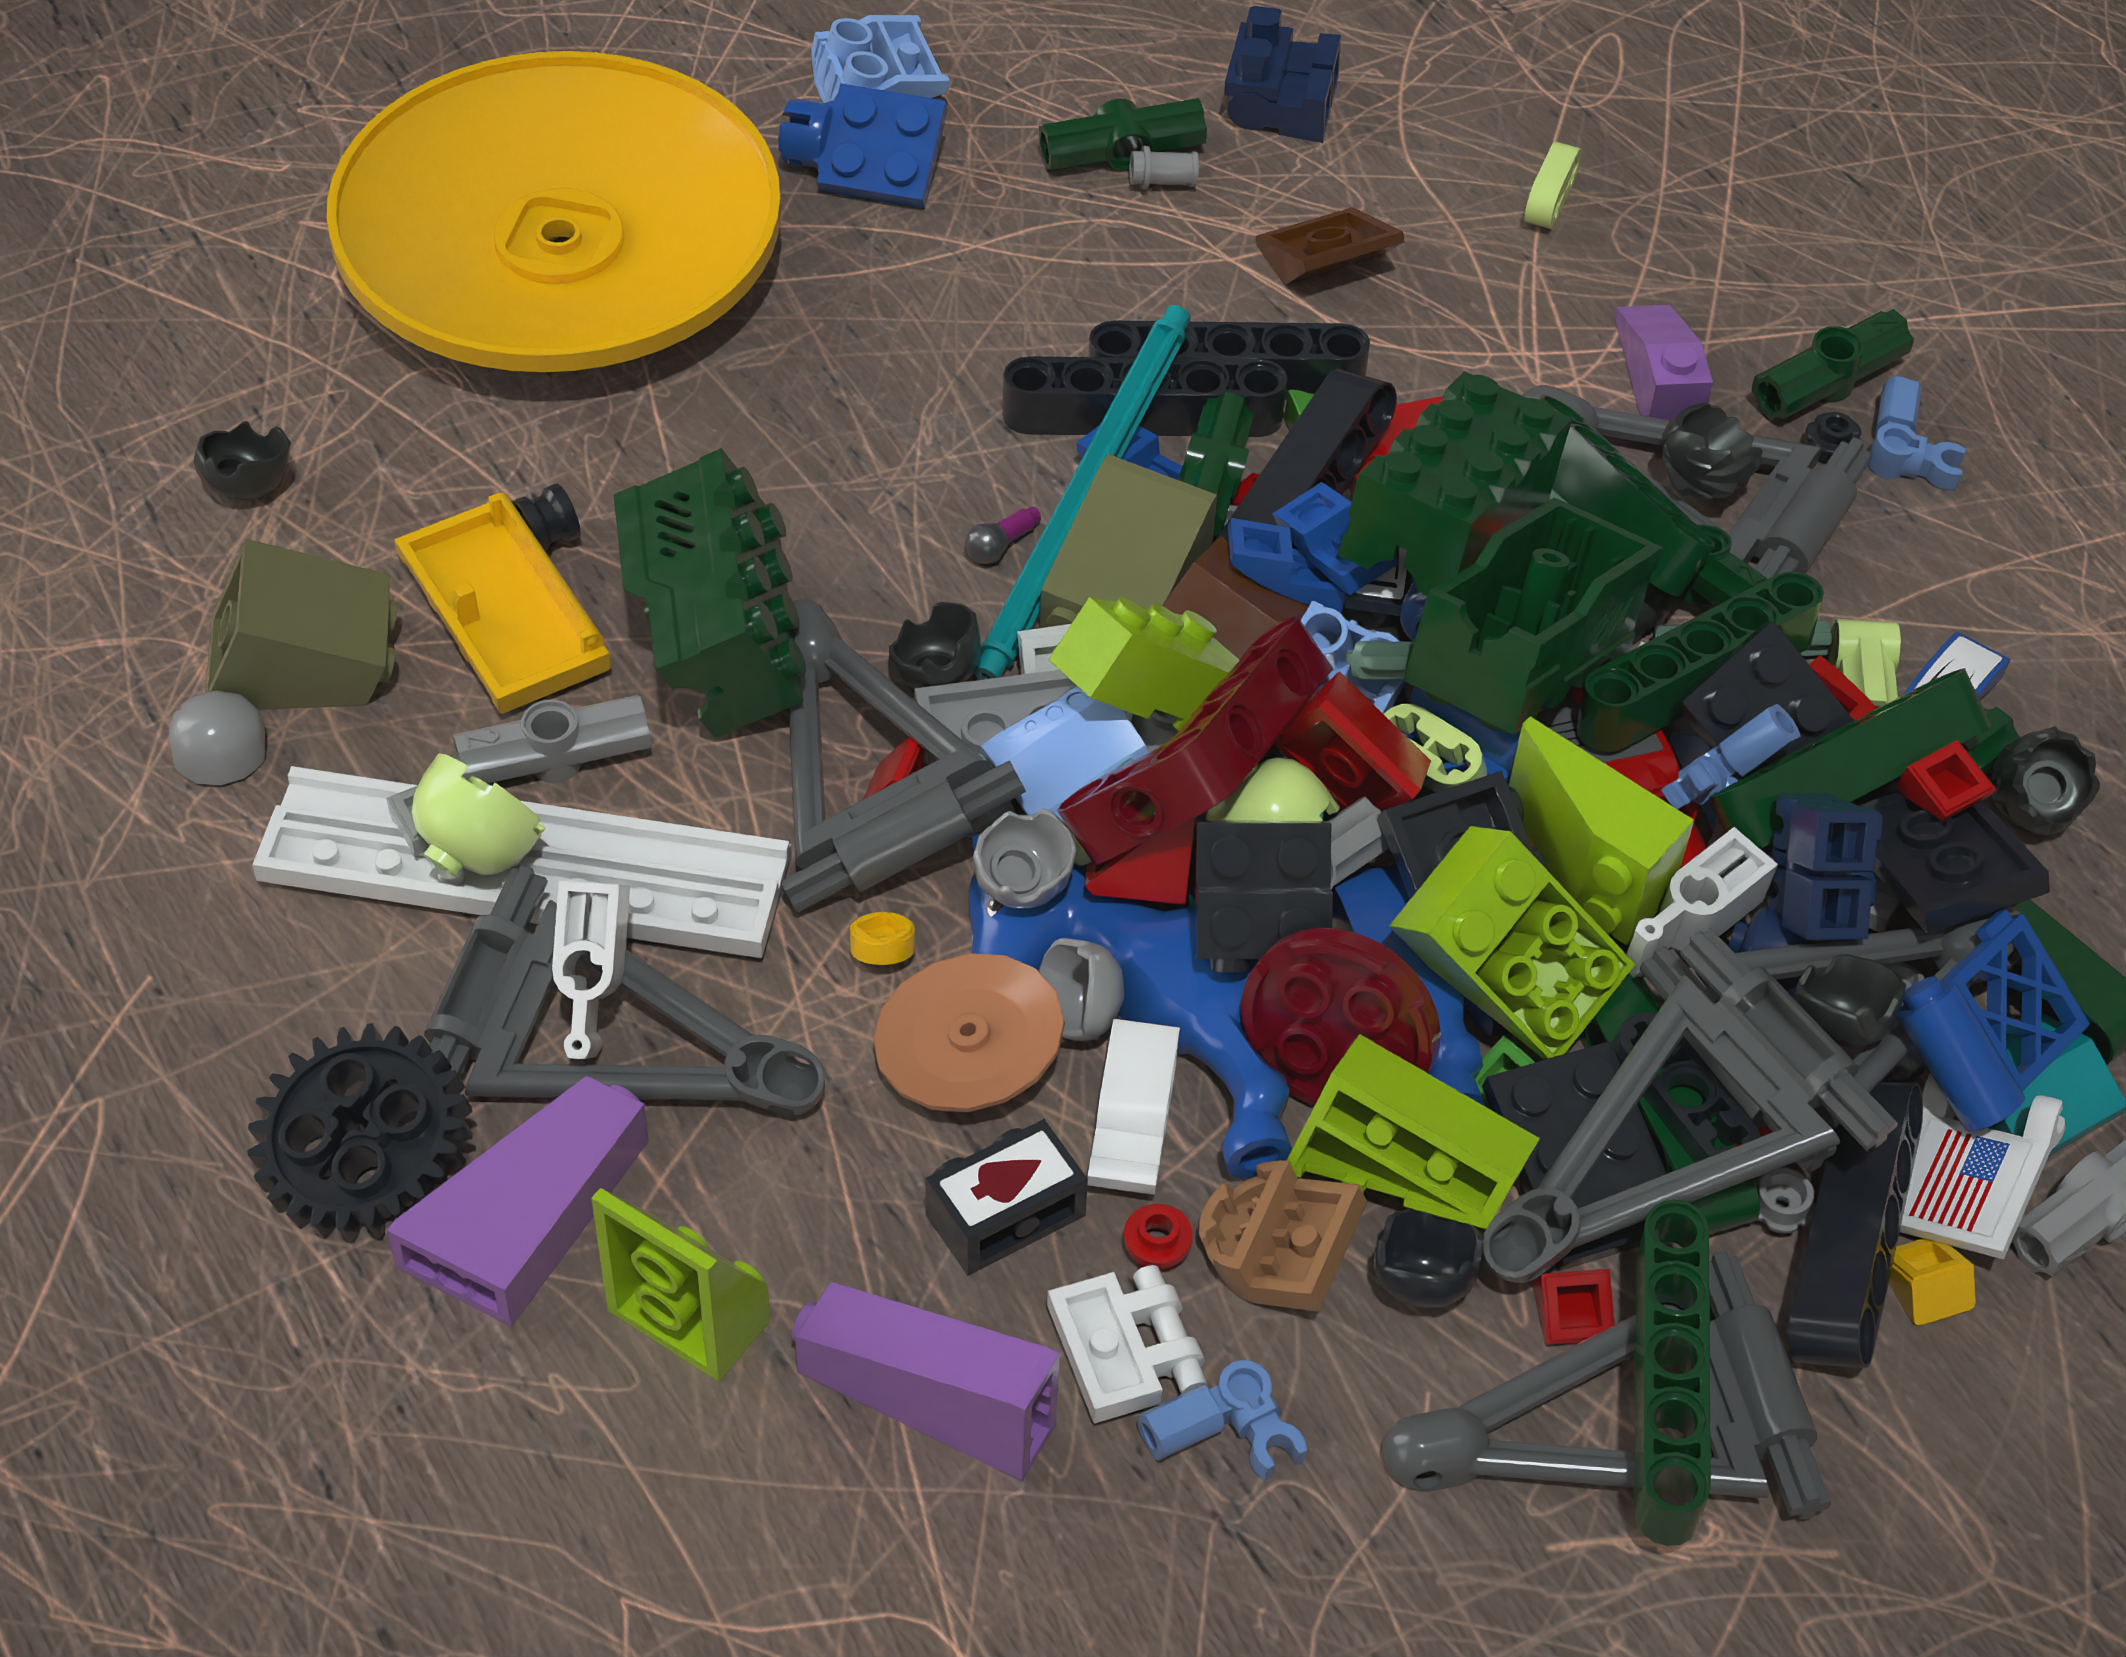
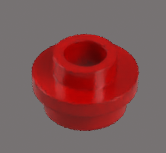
[1123,1204,1193,1271]

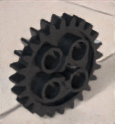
[247,1023,473,1242]

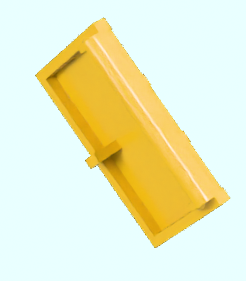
[394,493,611,714]

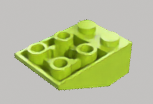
[1389,826,1636,1060]

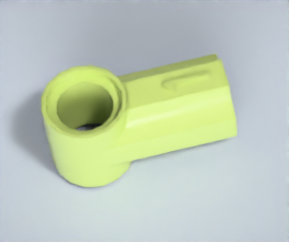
[1828,619,1901,708]

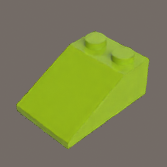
[1509,716,1694,946]
[591,1188,771,1382]

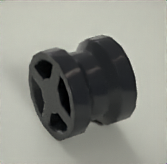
[511,483,581,552]

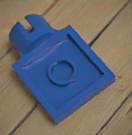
[778,83,948,209]

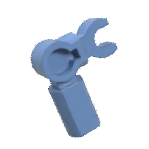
[1868,375,1966,490]
[1661,704,1801,810]
[1138,1360,1307,1481]

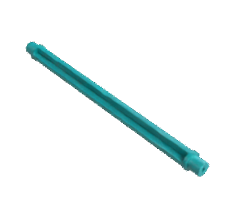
[974,305,1191,680]

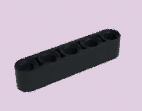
[1088,320,1370,400]
[1003,356,1287,437]
[1214,369,1397,549]
[1788,1081,1923,1368]

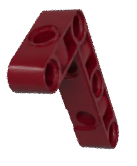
[1057,615,1333,865]

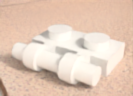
[1047,1265,1208,1424]

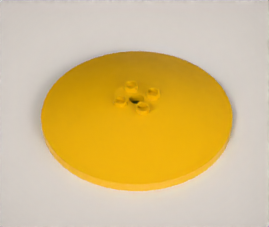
[326,51,781,372]

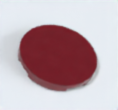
[1241,928,1441,1106]

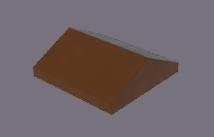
[1255,207,1405,285]
[1162,536,1310,659]

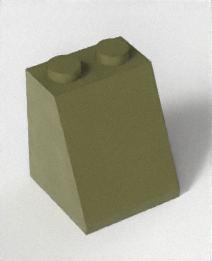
[1040,454,1217,628]
[205,539,398,710]

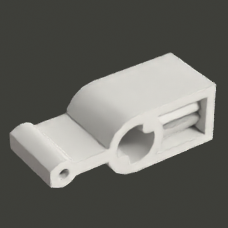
[1626,827,1778,978]
[552,880,630,1059]
[1087,1019,1180,1195]

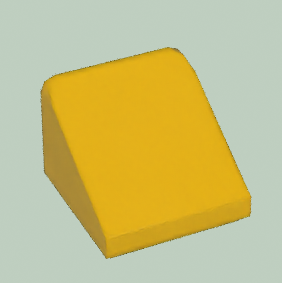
[1889,1238,1976,1326]

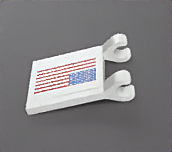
[1900,1074,2066,1259]

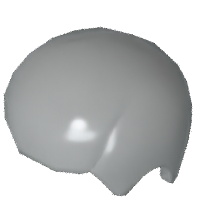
[168,690,266,785]
[972,808,1077,909]
[1039,938,1125,1041]

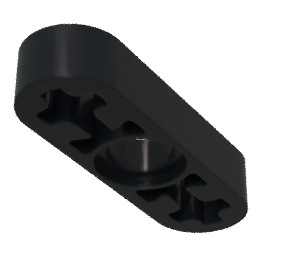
[1615,1012,1761,1163]

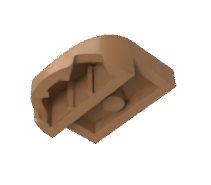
[1199,1160,1367,1312]

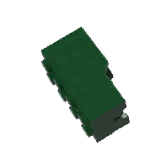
[1338,371,1573,596]
[613,448,806,738]
[1403,497,1663,735]

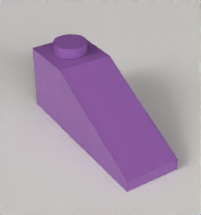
[1614,305,1713,420]

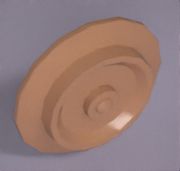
[873,953,1065,1112]

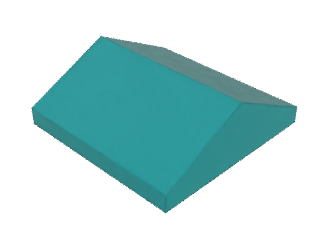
[1988,1012,2126,1156]

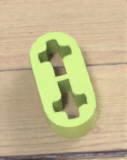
[1524,141,1582,229]
[1384,704,1487,792]

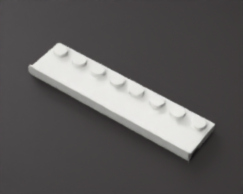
[252,766,792,958]

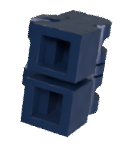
[1224,6,1341,143]
[1767,793,1883,940]

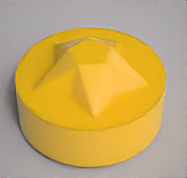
[850,912,915,965]

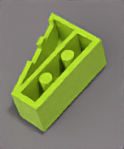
[1048,597,1239,730]
[1286,1034,1540,1229]

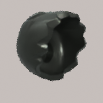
[1662,402,1763,500]
[1991,726,2100,835]

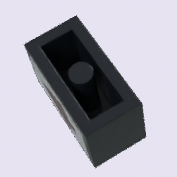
[925,1119,1088,1276]

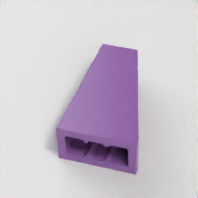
[387,1076,649,1327]
[791,1282,1060,1482]

